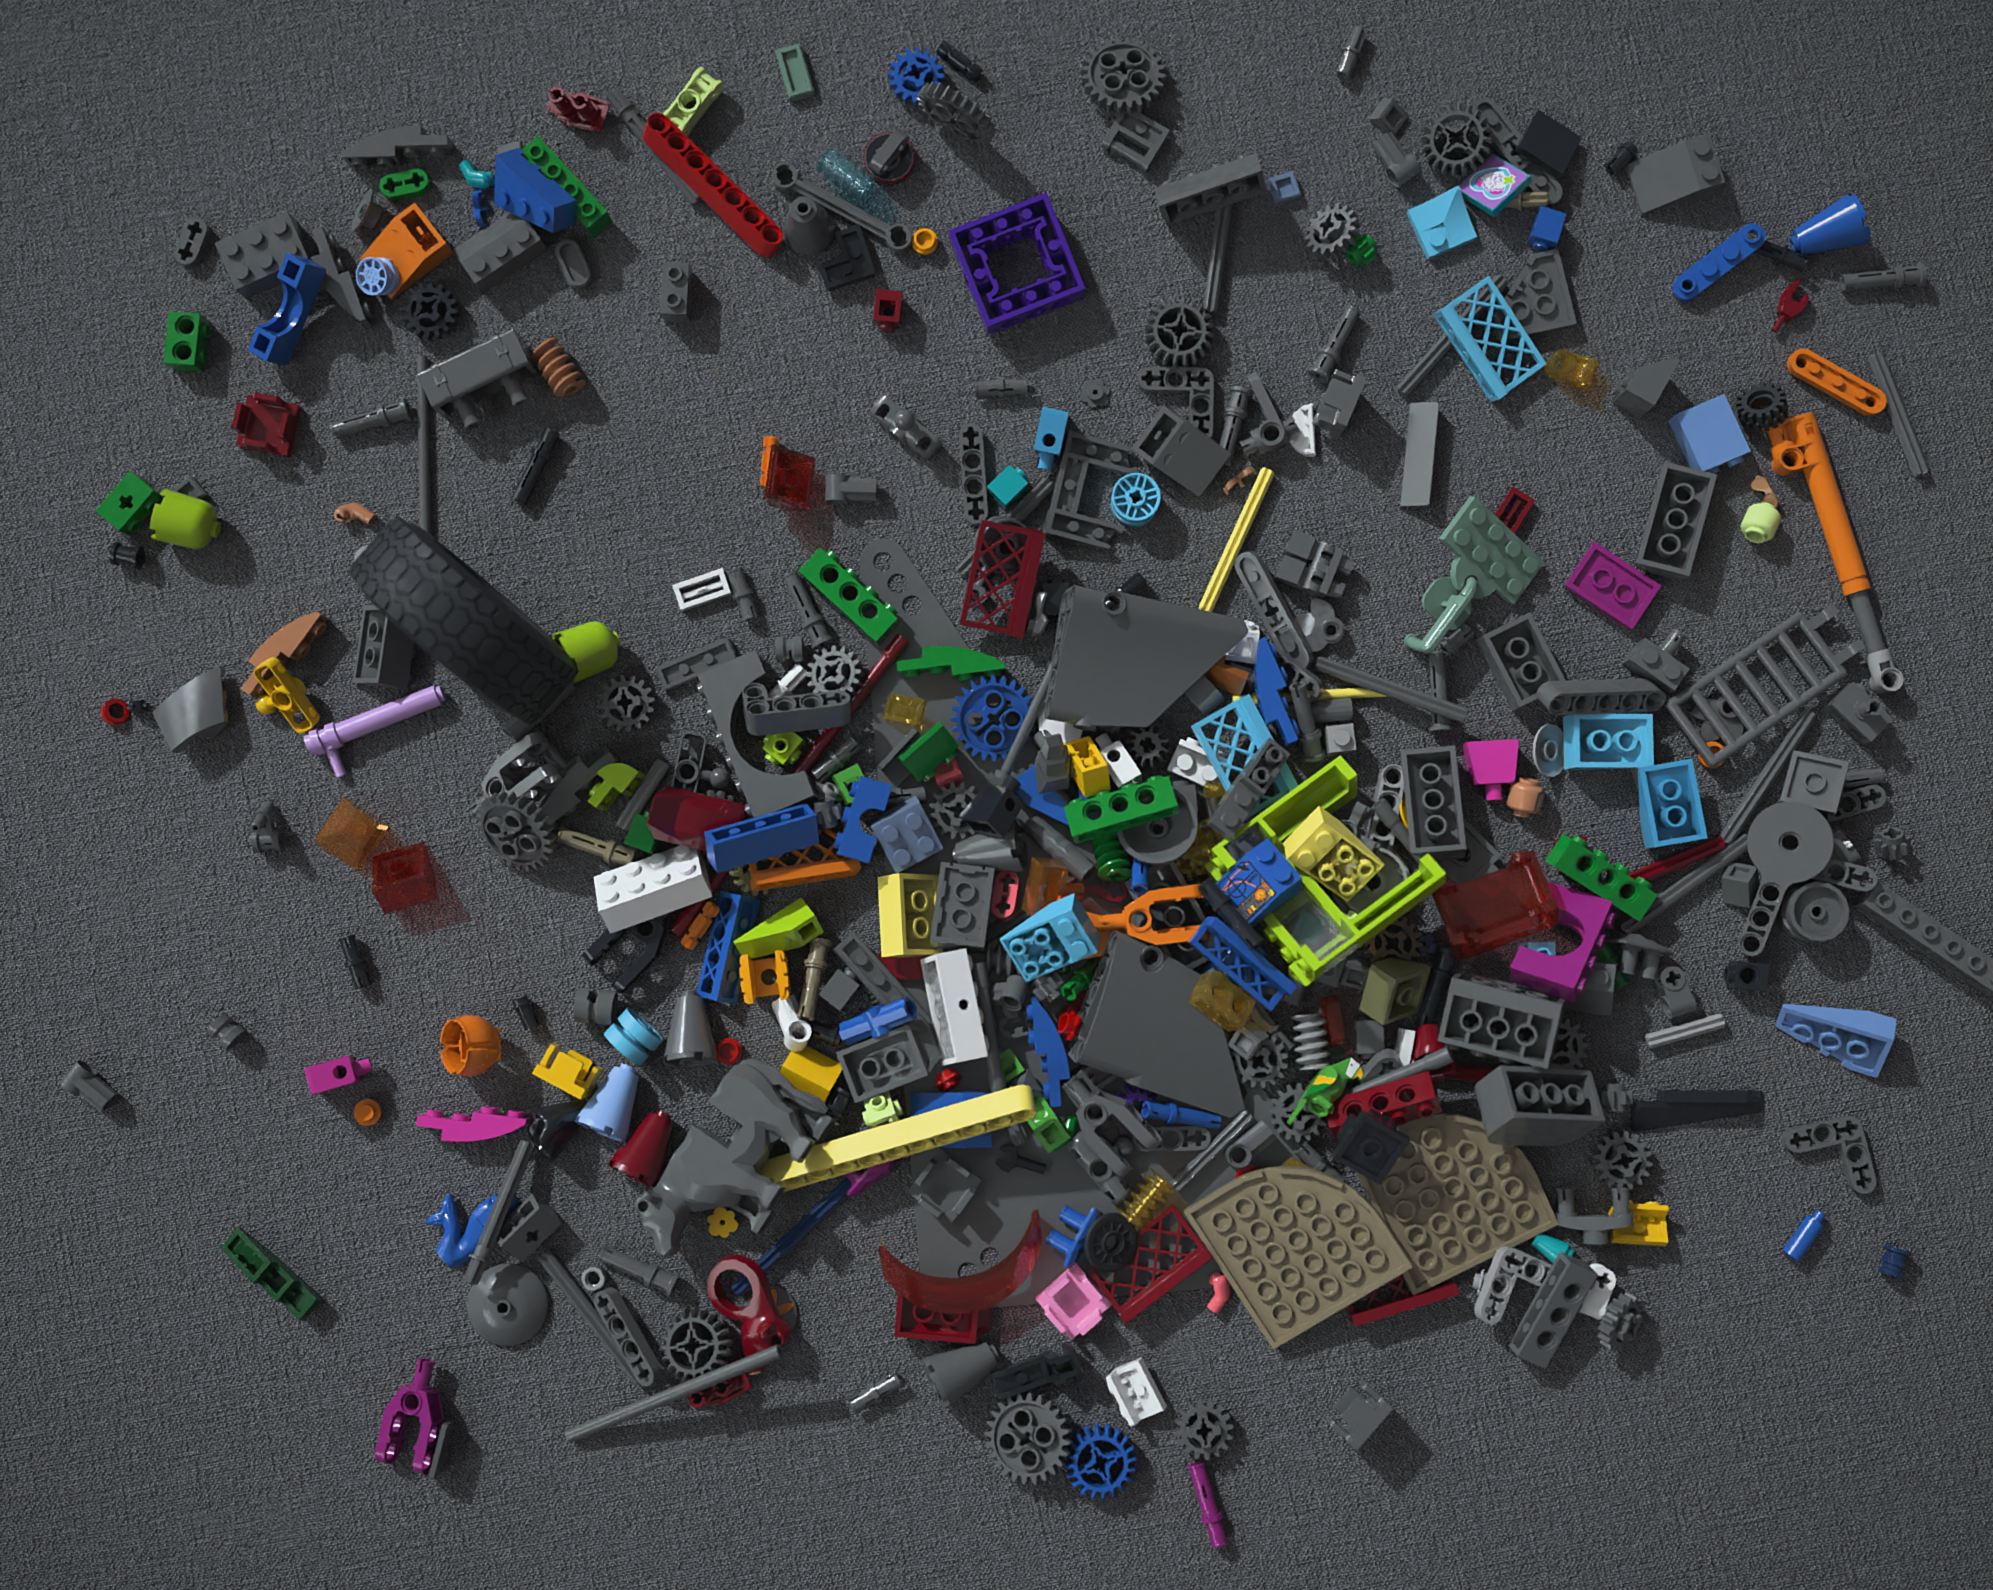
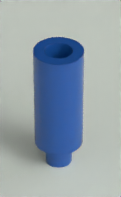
[1782,1210,1826,1262]

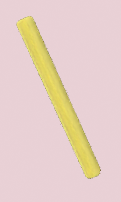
[1199,468,1274,612]

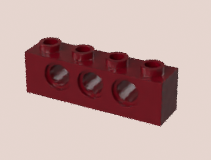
[1327,1071,1442,1143]

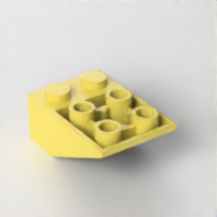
[1283,806,1384,902]

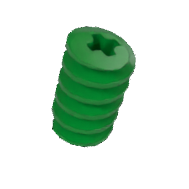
[1091,832,1132,883]

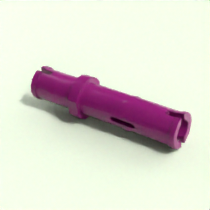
[1188,1460,1228,1548]

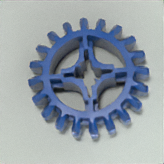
[1064,1423,1137,1500]

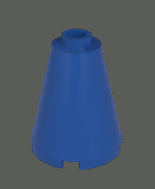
[1789,193,1871,255]

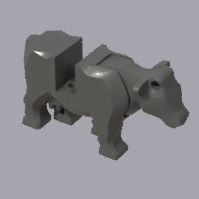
[634,1058,836,1258]

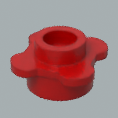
[1057,1011,1081,1041]
[935,1068,962,1092]

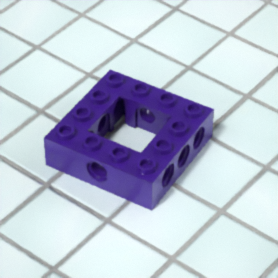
[948,192,1086,336]

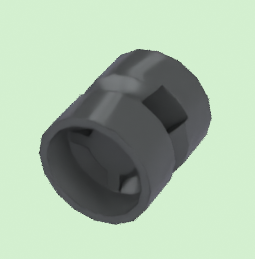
[573,987,618,1026]

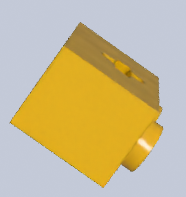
[1064,736,1111,798]

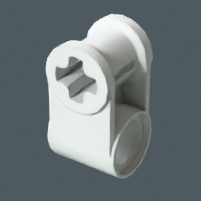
[1579,1263,1616,1320]

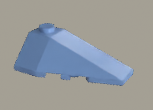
[1775,1004,1897,1078]

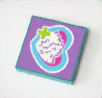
[1459,154,1532,217]

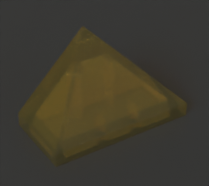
[882,693,927,730]

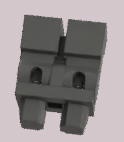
[1274,529,1355,599]

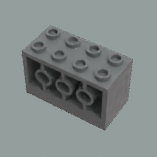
[1438,971,1566,1071]

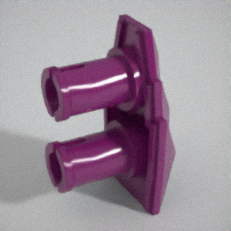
[845,1159,898,1198]

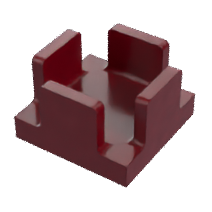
[232,392,302,458]

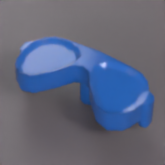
[472,190,488,227]

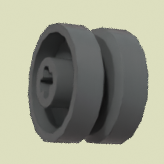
[1777,882,1849,942]

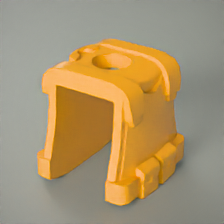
[739,950,791,1004]

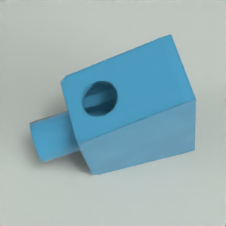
[1034,407,1069,471]

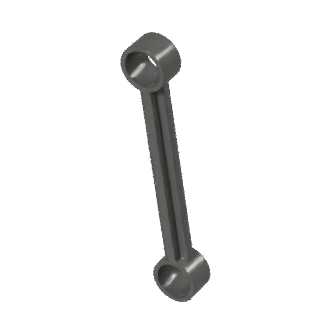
[772,162,912,254]

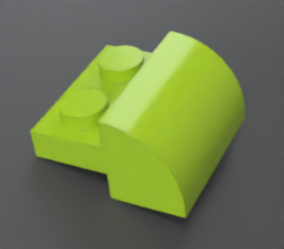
[588,763,646,811]

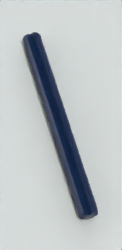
[731,1177,852,1296]

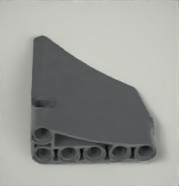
[1044,585,1248,731]

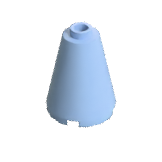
[575,1064,639,1142]

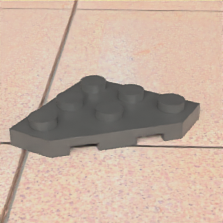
[1492,248,1577,343]

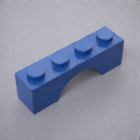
[248,253,327,365]

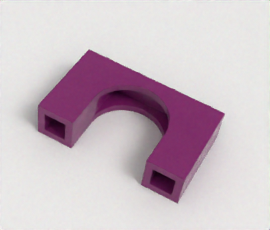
[1510,882,1616,1003]

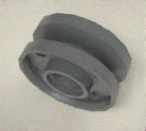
[973,515,1027,574]

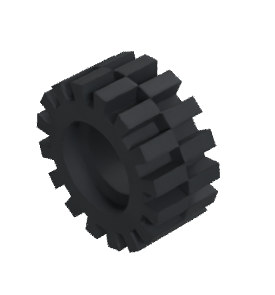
[1736,382,1789,432]

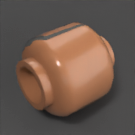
[1507,777,1545,818]

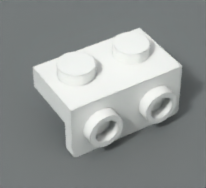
[1106,1357,1167,1427]

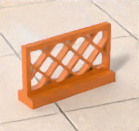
[749,811,861,891]

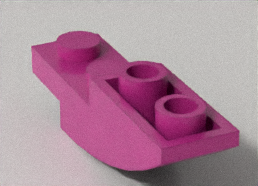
[416,1106,532,1142]

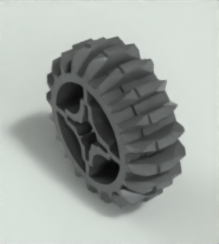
[1421,103,1493,177]
[1143,297,1215,368]
[659,1308,733,1382]

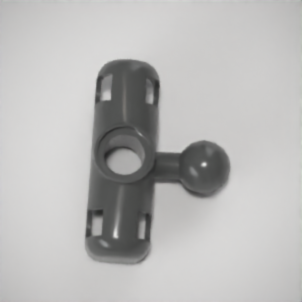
[871,394,943,459]
[671,732,730,793]
[1067,1130,1135,1204]

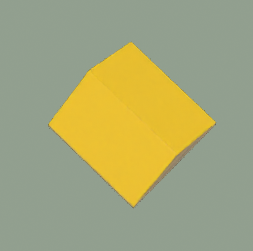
[780,1046,842,1103]

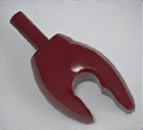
[1771,279,1809,333]

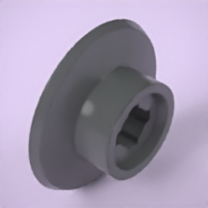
[351,189,382,232]

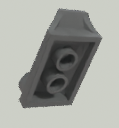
[836,1023,941,1103]

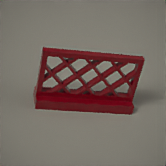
[959,519,1046,638]
[1087,1204,1213,1324]

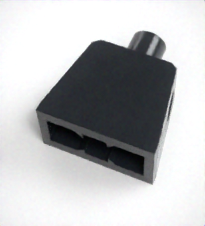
[959,776,1023,838]

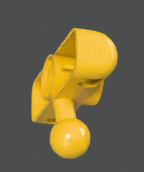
[253,657,320,733]

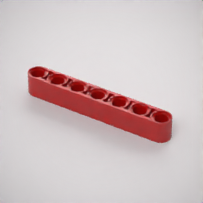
[643,113,784,258]

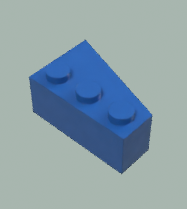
[494,148,576,233]

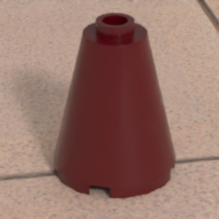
[607,1110,674,1188]

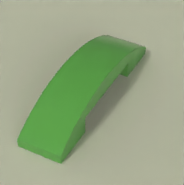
[1000,1048,1071,1153]

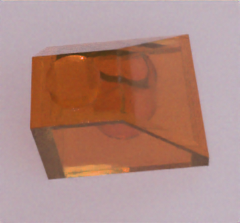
[314,797,389,870]

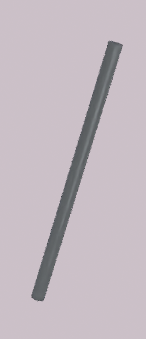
[417,355,431,535]

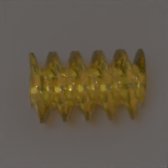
[1116,1167,1175,1228]

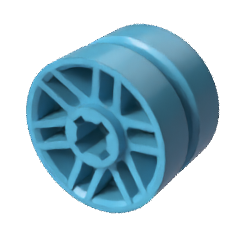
[1111,473,1161,527]
[604,1008,664,1066]

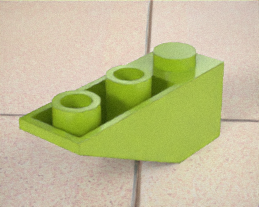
[733,898,824,959]

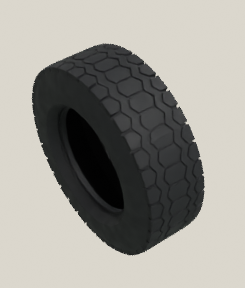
[348,516,579,725]

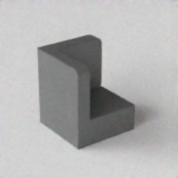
[1722,862,1759,908]

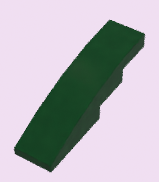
[220,1227,322,1321]

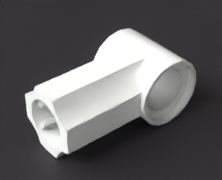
[772,995,812,1052]

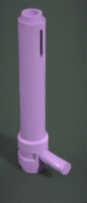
[304,685,447,777]

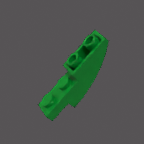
[897,646,1005,682]

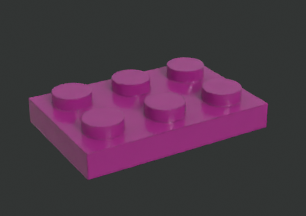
[1563,541,1661,631]

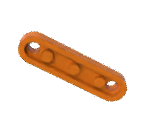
[1787,348,1887,416]

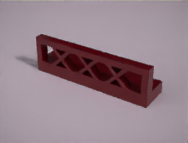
[1347,1274,1460,1326]

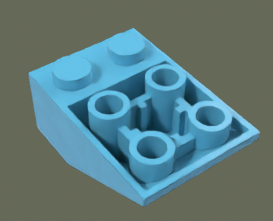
[1000,893,1100,982]

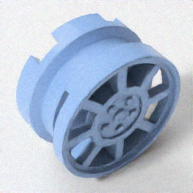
[356,257,400,295]

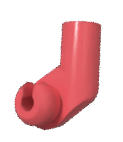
[1207,1272,1231,1314]

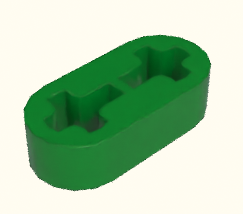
[379,169,431,201]

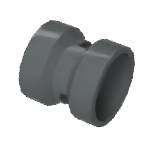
[775,635,804,663]
[206,1013,246,1051]

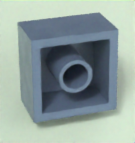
[869,796,944,874]

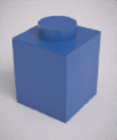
[1526,206,1566,252]

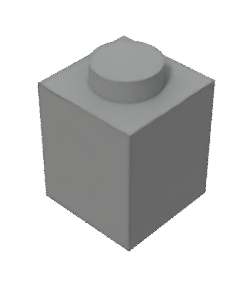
[1322,723,1356,756]

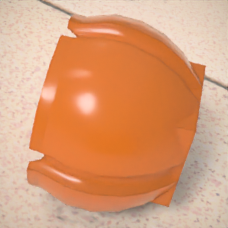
[440,1015,501,1077]

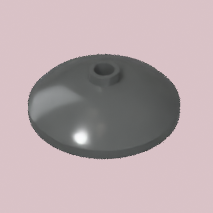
[1117,788,1198,865]
[467,1263,549,1346]

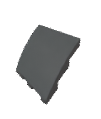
[152,666,228,754]

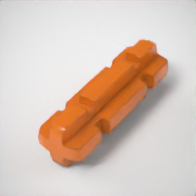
[760,436,779,488]
[680,901,720,950]

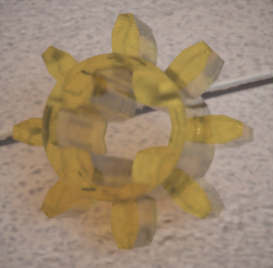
[1174,844,1209,879]

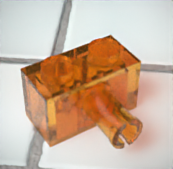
[1021,857,1084,916]

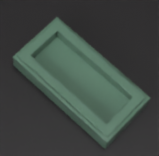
[775,43,815,102]

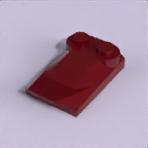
[647,785,745,851]
[894,1280,992,1344]

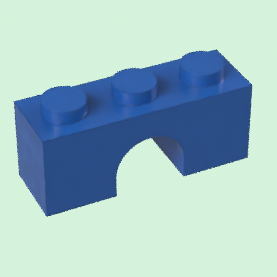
[833,776,892,864]

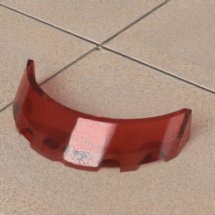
[878,1209,1043,1315]

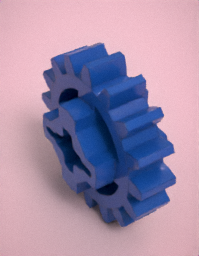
[888,47,945,107]

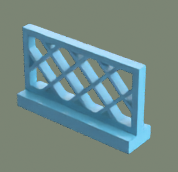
[1433,276,1546,402]
[1191,694,1299,819]

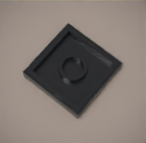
[1515,109,1582,179]

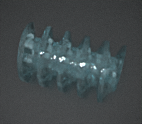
[816,147,875,202]

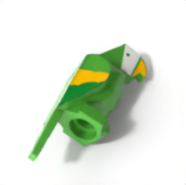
[1287,1058,1363,1125]

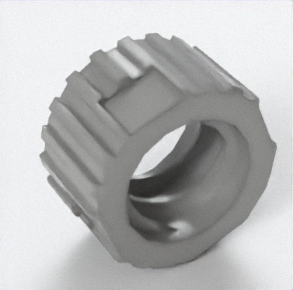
[581,1265,607,1291]

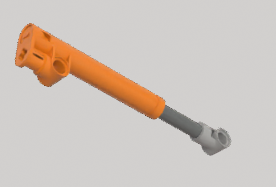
[1762,412,1904,695]

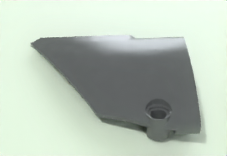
[1066,931,1245,1118]

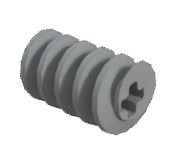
[1292,1013,1330,1070]

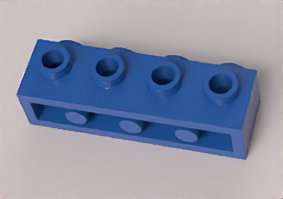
[704,803,819,872]

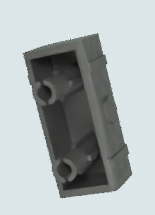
[417,328,539,430]

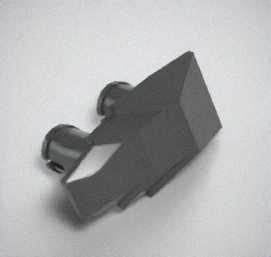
[1034,730,1071,795]
[1606,933,1674,981]

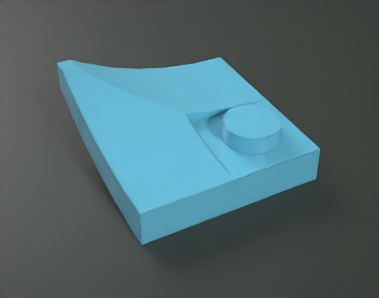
[1406,185,1477,260]

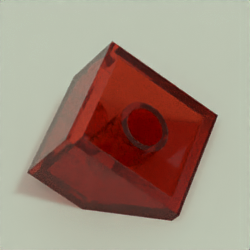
[764,445,816,512]
[372,841,436,914]

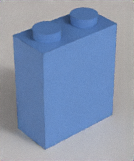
[1668,394,1751,474]

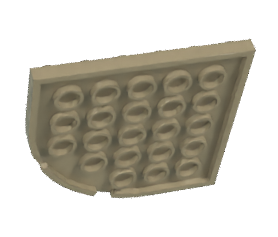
[1356,1113,1558,1296]
[1184,1166,1413,1349]

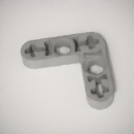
[1474,1246,1552,1325]

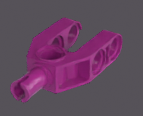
[375,1358,444,1475]

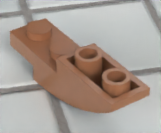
[241,611,329,698]

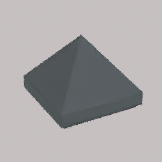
[1006,1069,1043,1097]

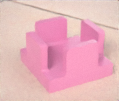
[1035,1263,1112,1340]

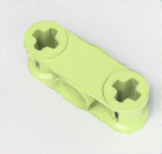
[663,67,724,137]

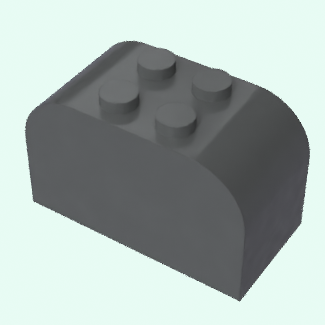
[1474,1066,1605,1146]

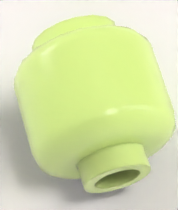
[1740,503,1781,543]

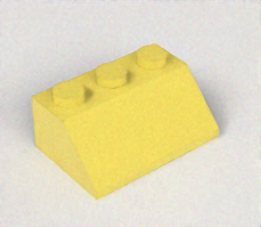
[878,873,943,958]

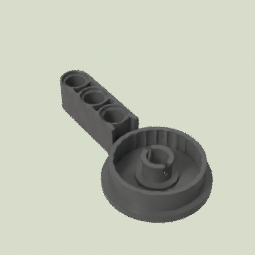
[1739,802,1834,956]

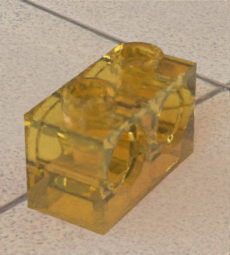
[1188,971,1256,1032]

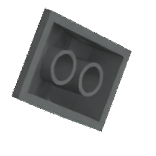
[1625,133,1725,215]

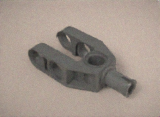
[468,732,562,819]
[1062,1075,1163,1178]

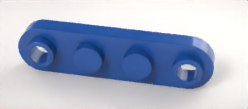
[1672,224,1766,302]

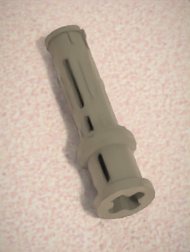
[556,826,639,866]
[797,937,832,1021]

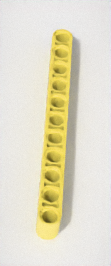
[759,1085,1036,1192]

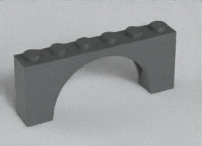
[697,650,819,819]

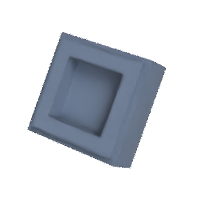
[1267,171,1301,206]

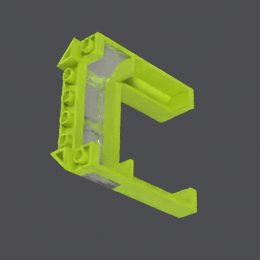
[1204,755,1446,987]

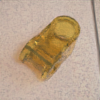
[1544,349,1600,390]

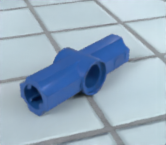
[839,996,917,1045]

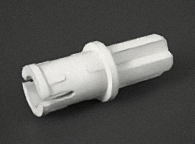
[767,664,807,698]

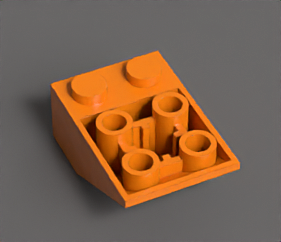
[360,203,454,300]

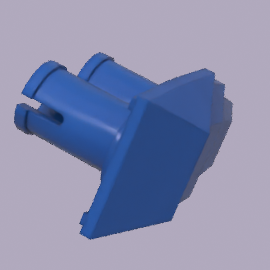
[1045,1205,1102,1269]

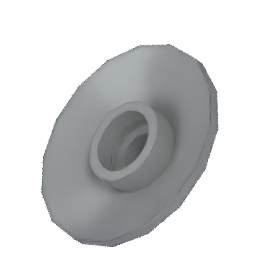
[1533,724,1564,777]

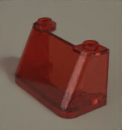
[1431,850,1559,960]

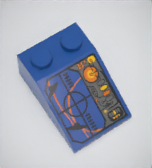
[1204,838,1303,932]

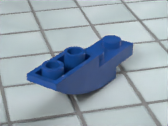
[1254,637,1300,747]
[1026,996,1070,1107]

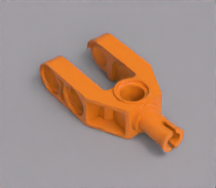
[1098,884,1209,945]

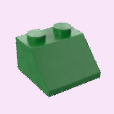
[896,721,959,782]

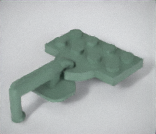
[1404,496,1545,653]

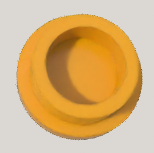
[912,228,938,255]

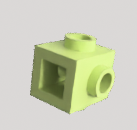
[862,1091,903,1128]

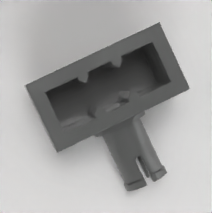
[1622,629,1690,694]
[1822,682,1893,745]

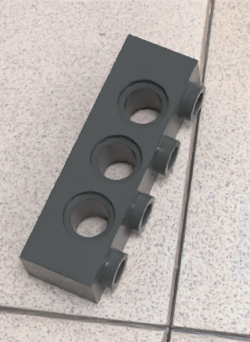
[1508,1251,1598,1368]

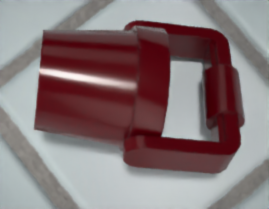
[1410,1024,1458,1083]

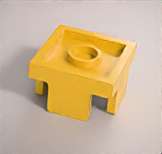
[532,1043,603,1099]

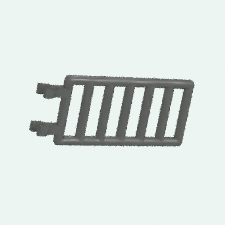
[1666,604,1866,767]

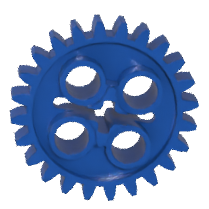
[950,674,1037,762]

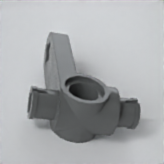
[1239,371,1299,458]

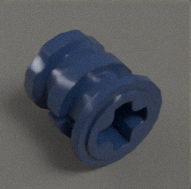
[1878,1245,1912,1279]

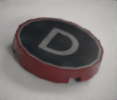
[863,132,915,185]

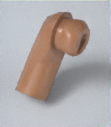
[334,502,376,525]

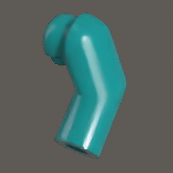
[459,159,495,189]

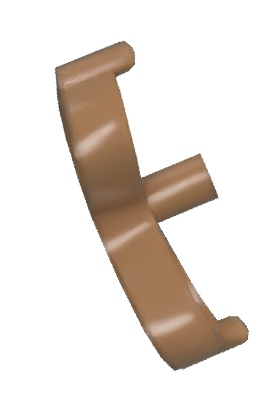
[1223,467,1257,495]
[1751,475,1779,508]

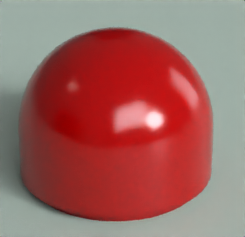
[101,698,130,726]

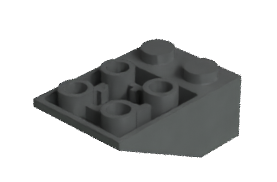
[1132,405,1231,497]

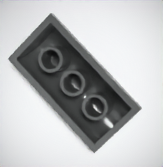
[1635,462,1717,579]
[1124,861,1224,969]

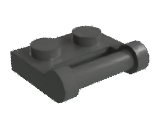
[1101,108,1170,173]

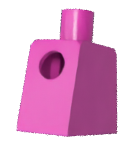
[1462,739,1519,801]
[304,1056,373,1095]

